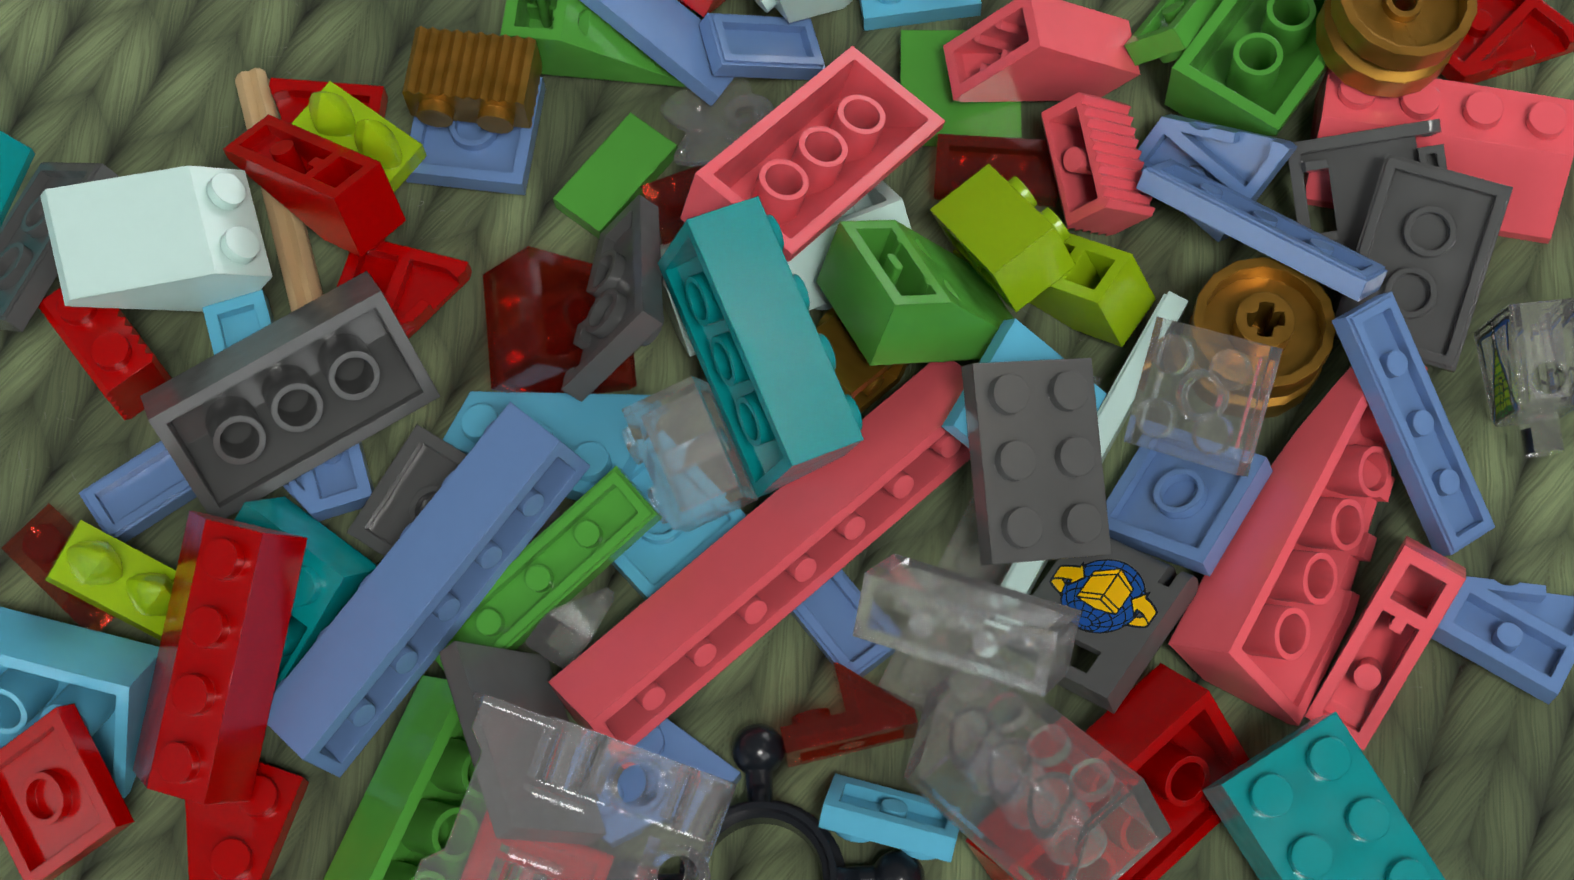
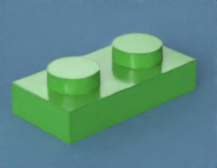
[1124,0,1223,66]

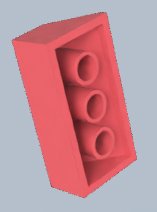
[680,46,945,262]
[1304,67,1574,244]

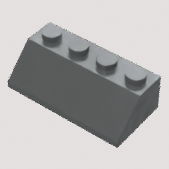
[140,271,441,518]

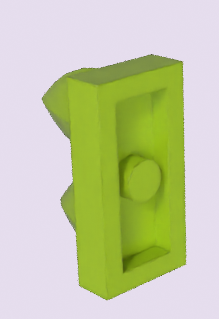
[291,81,427,193]
[45,520,176,641]

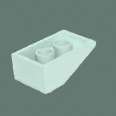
[40,165,273,312]

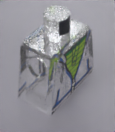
[1474,298,1574,458]

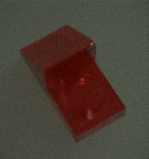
[780,662,918,768]

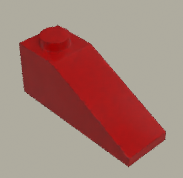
[223,114,406,257]

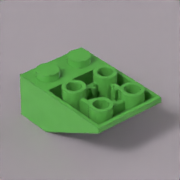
[500,0,698,87]
[816,220,1014,366]

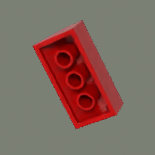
[133,511,308,805]
[965,663,1250,880]

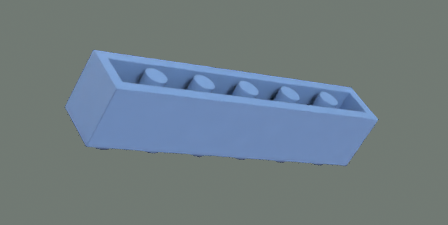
[267,402,590,778]

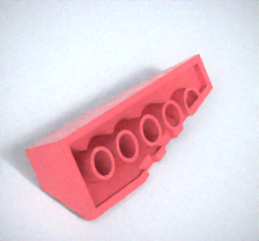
[1168,366,1428,726]

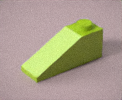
[953,233,1156,347]

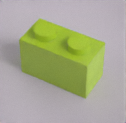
[930,163,1076,312]

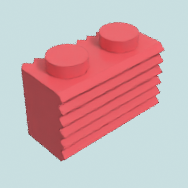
[1041,92,1155,236]

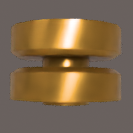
[1316,0,1477,98]
[1182,257,1335,420]

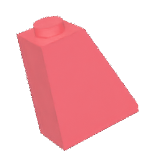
[943,0,1141,102]

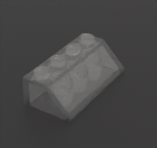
[904,649,1172,880]

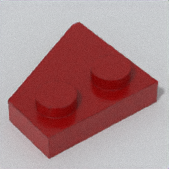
[1441,0,1574,84]
[337,241,472,339]
[185,762,309,880]

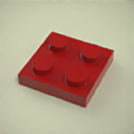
[0,704,135,880]

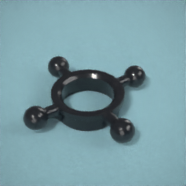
[606,723,925,880]

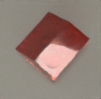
[483,246,637,394]

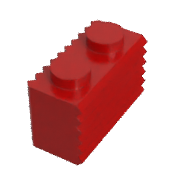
[38,287,172,420]

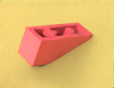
[1304,536,1466,750]

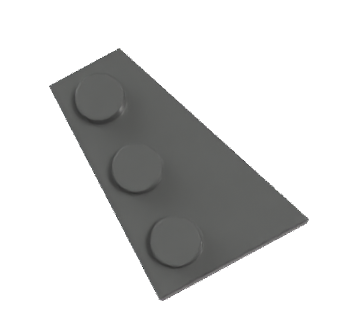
[561,194,664,402]

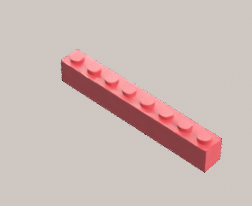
[548,361,970,762]

